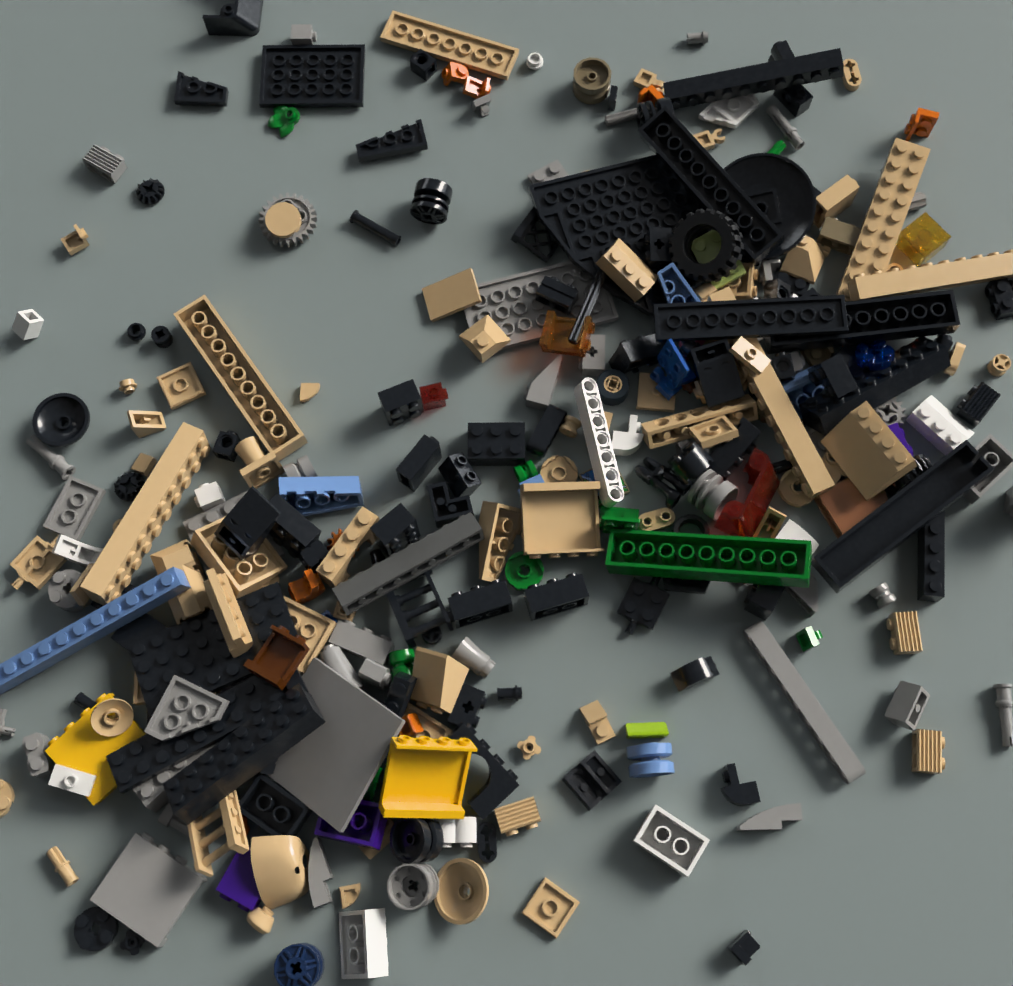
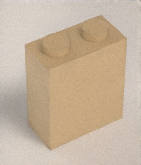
[813,174,860,229]

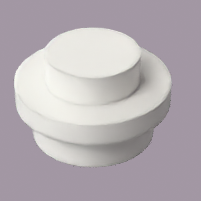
[526,52,543,70]

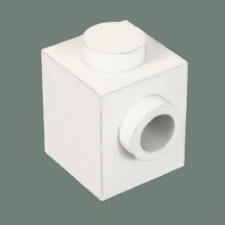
[12,309,44,340]
[194,481,225,511]

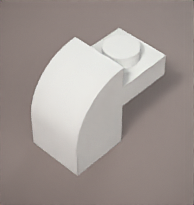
[612,414,644,456]

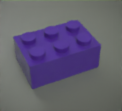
[314,800,388,850]

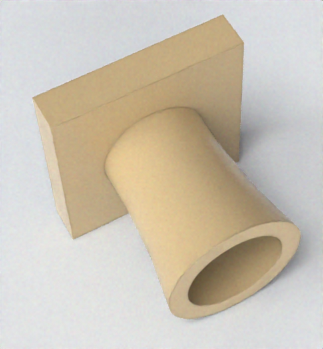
[235,436,285,489]

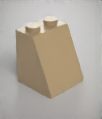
[410,646,469,715]

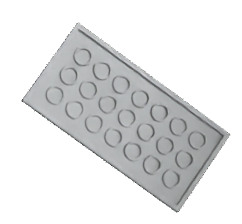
[464,261,618,351]

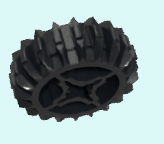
[885,454,932,495]

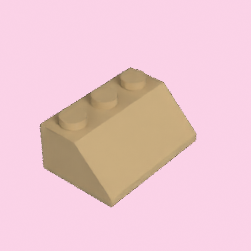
[596,238,658,302]

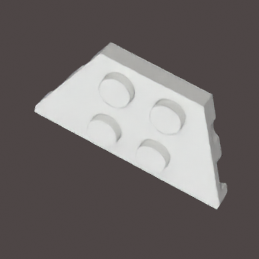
[698,94,759,129]

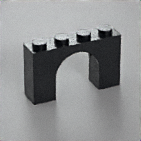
[446,722,519,820]

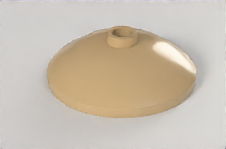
[434,858,489,925]

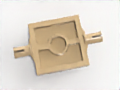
[10,535,67,590]

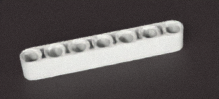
[574,377,624,508]

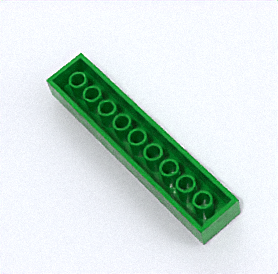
[605,528,812,588]

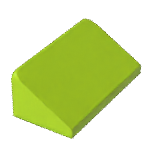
[625,722,669,739]

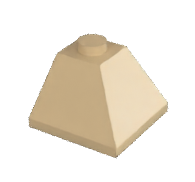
[780,236,825,285]
[459,314,511,363]

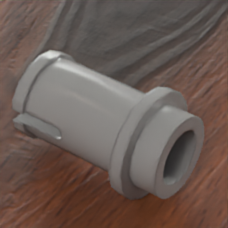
[687,31,708,45]

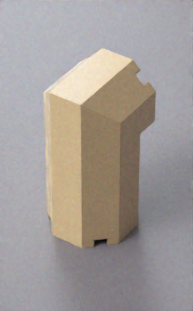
[150,539,213,625]

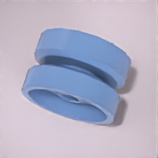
[626,742,675,778]

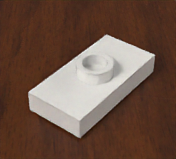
[48,764,97,797]

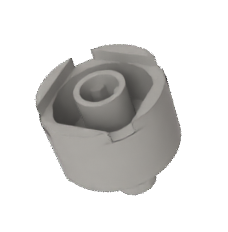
[48,569,92,613]

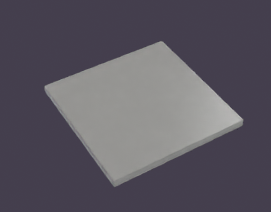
[268,658,406,832]

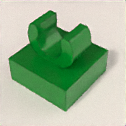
[795,626,823,652]

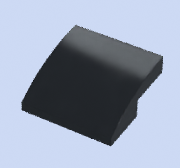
[562,750,622,811]

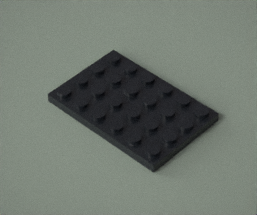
[259,44,366,108]

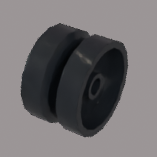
[389,818,444,863]

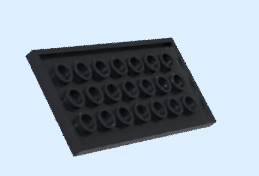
[127,582,298,718]

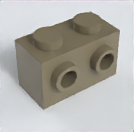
[816,216,861,255]

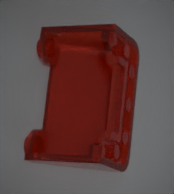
[714,448,780,537]

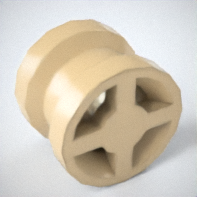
[987,354,1011,377]
[559,415,582,438]

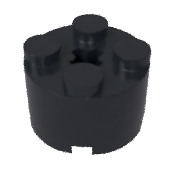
[667,442,713,485]

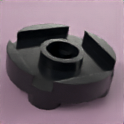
[74,907,119,951]

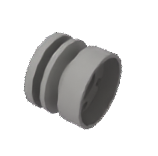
[688,469,739,521]
[387,862,439,910]

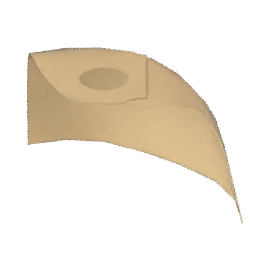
[250,835,310,910]

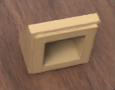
[131,453,157,477]

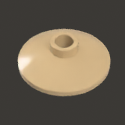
[91,698,134,737]

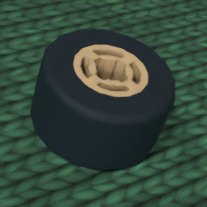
[596,369,630,406]

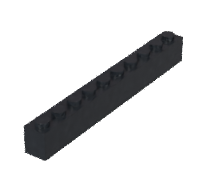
[663,48,844,110]

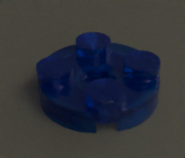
[855,340,894,370]

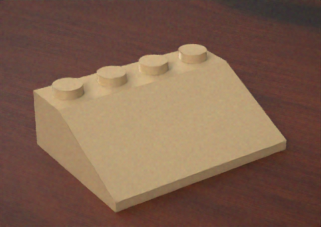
[820,401,917,501]
[190,516,288,599]

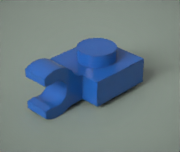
[649,366,682,401]

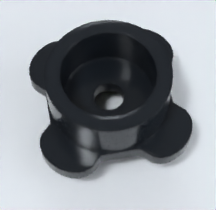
[120,929,145,955]

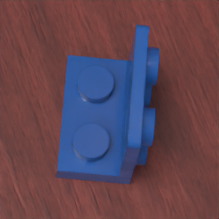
[657,339,696,388]

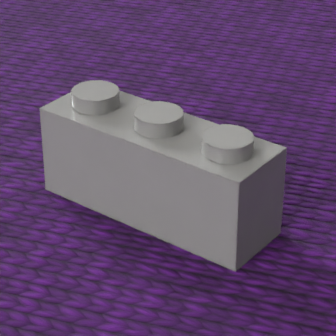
[328,620,395,667]

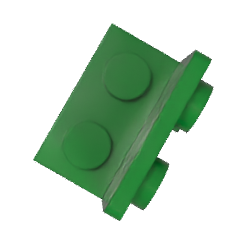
[599,506,640,533]

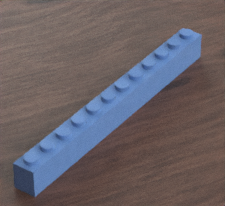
[0,567,191,695]

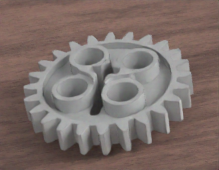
[258,192,318,248]

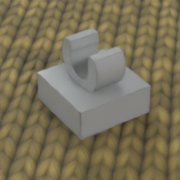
[471,94,491,117]

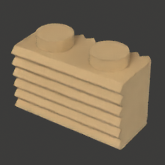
[886,611,923,655]
[911,729,945,775]
[494,796,541,837]

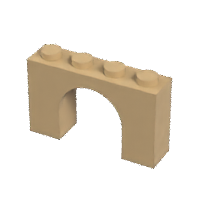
[316,506,380,588]

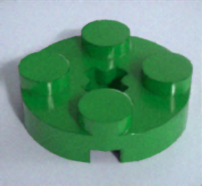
[505,551,544,591]

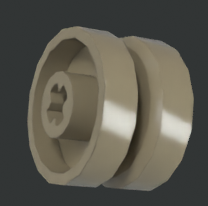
[573,57,611,104]

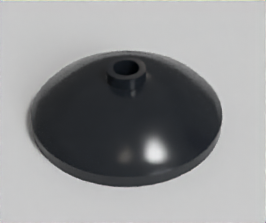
[32,393,90,447]

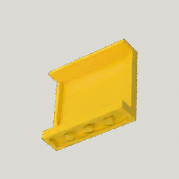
[45,693,146,806]
[378,735,478,819]

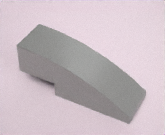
[737,803,803,831]
[308,837,334,908]

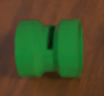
[513,460,538,483]

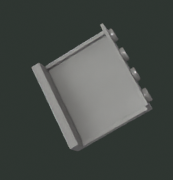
[90,832,208,948]

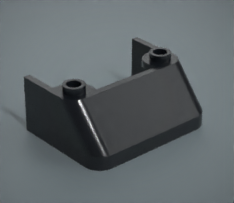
[202,0,263,36]

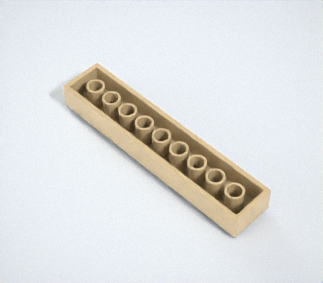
[836,138,931,302]
[173,295,308,461]
[80,422,210,606]

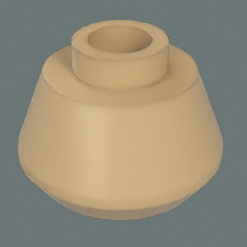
[247,906,274,934]

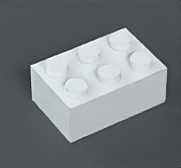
[632,804,710,877]

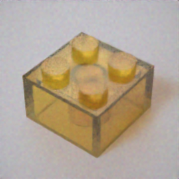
[896,212,951,267]

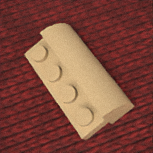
[203,568,253,658]

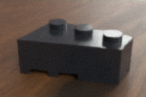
[704,417,761,481]

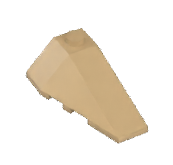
[479,501,522,582]

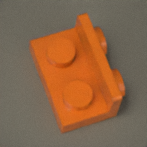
[904,107,939,142]

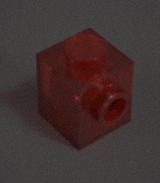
[419,382,449,411]

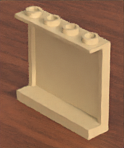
[520,481,604,559]

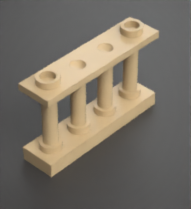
[187,789,249,877]

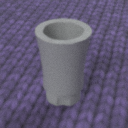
[451,636,496,679]

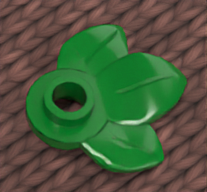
[267,106,300,138]

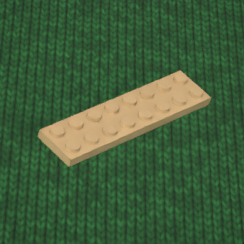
[380,11,519,81]

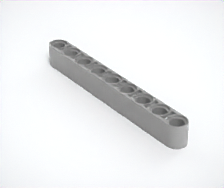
[743,621,866,784]

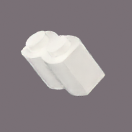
[436,817,477,848]

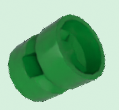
[389,649,415,679]

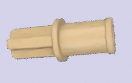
[47,846,79,887]

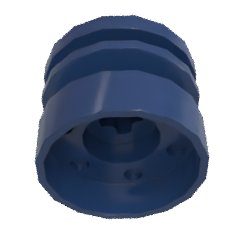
[274,943,325,986]

